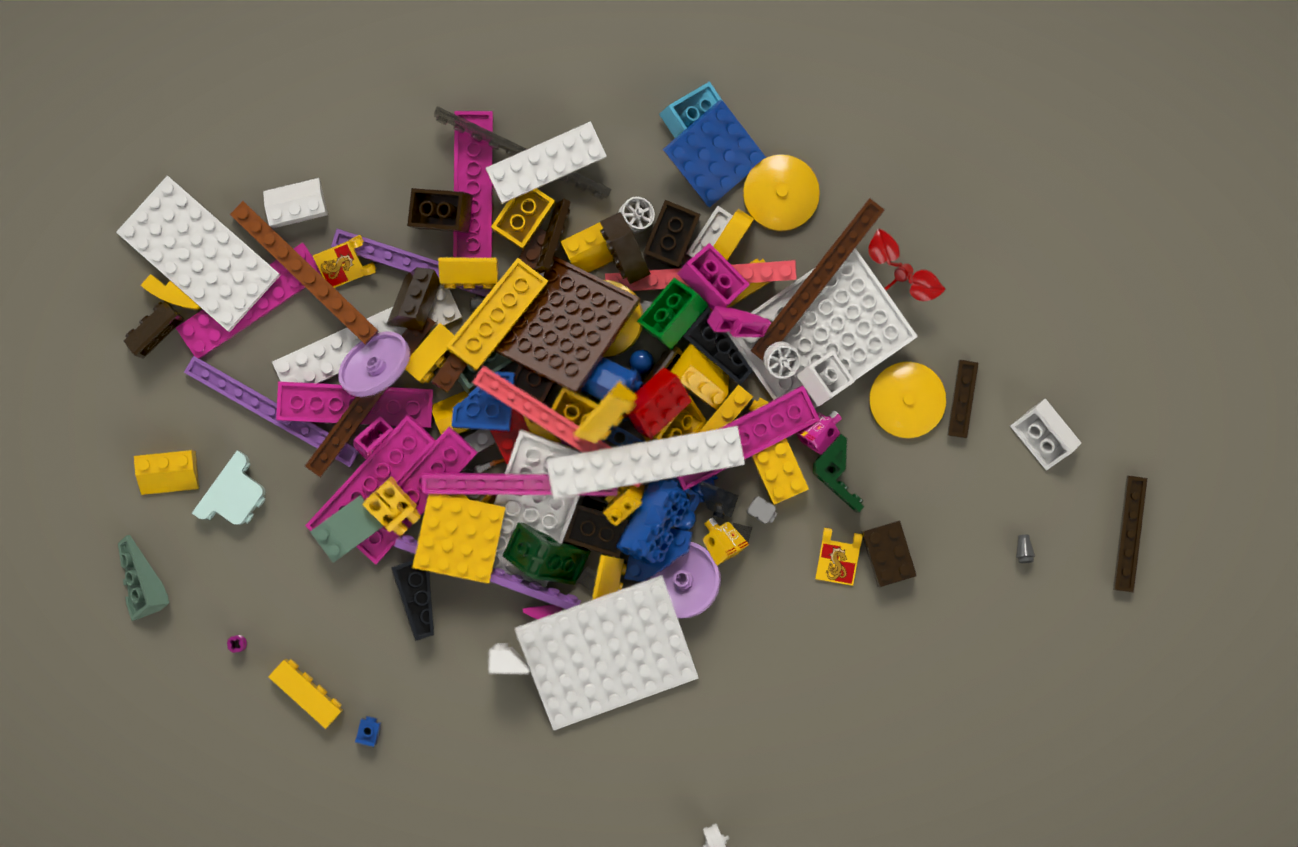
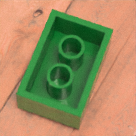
[637,278,708,349]

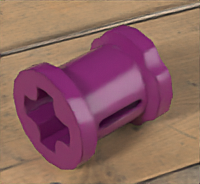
[227,635,247,653]

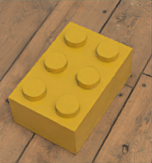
[491,189,556,250]
[405,323,455,384]
[751,438,809,505]

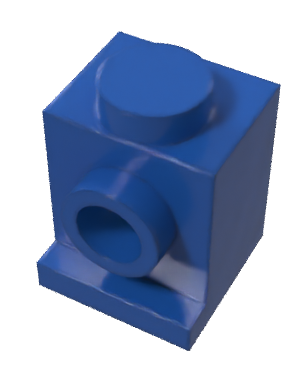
[355,716,381,747]

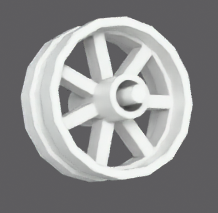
[618,197,655,234]
[763,341,801,379]
[703,823,729,847]

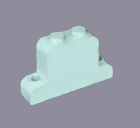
[192,450,266,525]

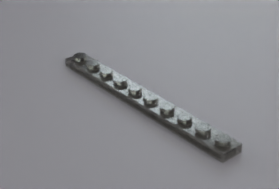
[434,106,611,199]

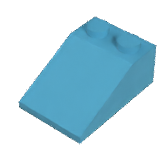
[659,81,722,138]

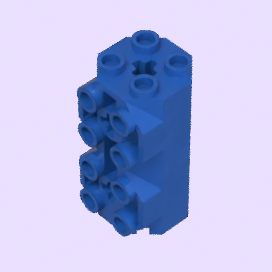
[579,358,644,401]
[616,478,690,564]

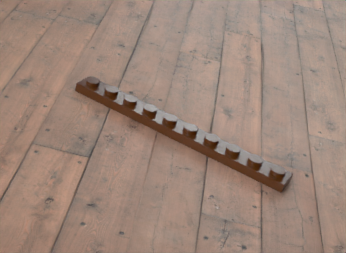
[750,198,885,361]
[432,227,546,393]
[305,317,436,478]

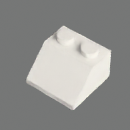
[797,350,855,407]

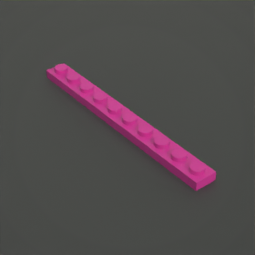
[422,473,618,496]

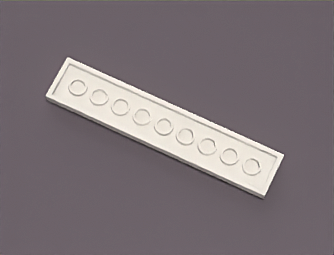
[272,285,462,383]
[546,426,745,499]

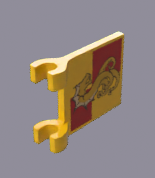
[313,235,377,288]
[815,527,863,586]

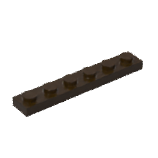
[1113,476,1148,593]

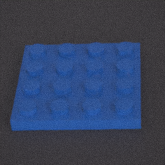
[662,99,766,208]

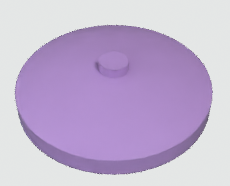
[338,332,410,397]
[649,542,721,618]

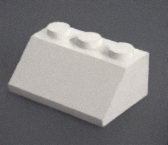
[263,178,328,228]
[1010,399,1081,470]
[489,643,531,674]

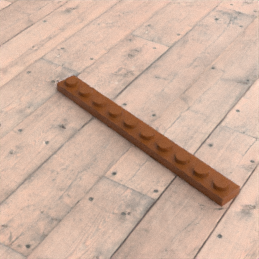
[230,201,379,345]

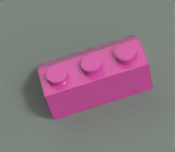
[677,243,750,310]

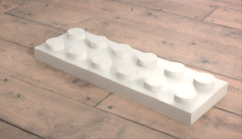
[486,121,607,204]

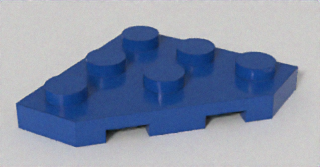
[452,372,515,431]
[624,528,693,582]

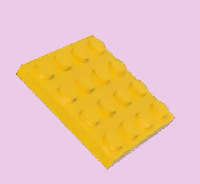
[412,494,506,584]

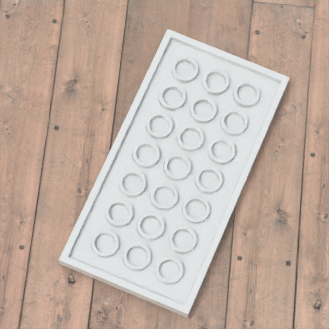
[116,175,280,332]
[493,429,582,587]

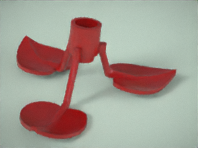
[868,229,946,301]

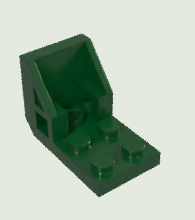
[813,434,865,513]
[502,522,591,585]

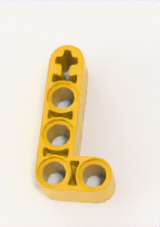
[713,209,755,261]

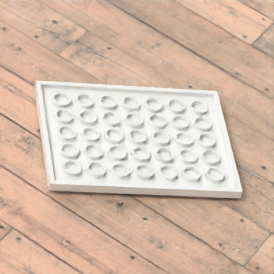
[727,248,918,408]
[515,575,698,730]

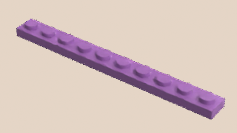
[331,229,492,297]
[184,356,359,467]
[394,534,581,609]

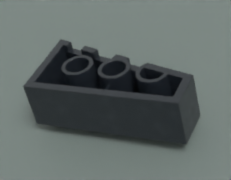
[683,306,753,385]
[391,560,434,641]

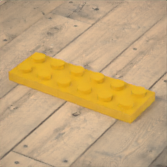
[446,258,548,371]

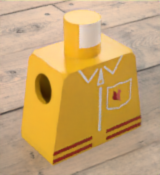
[703,518,749,566]

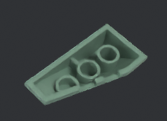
[118,535,169,621]

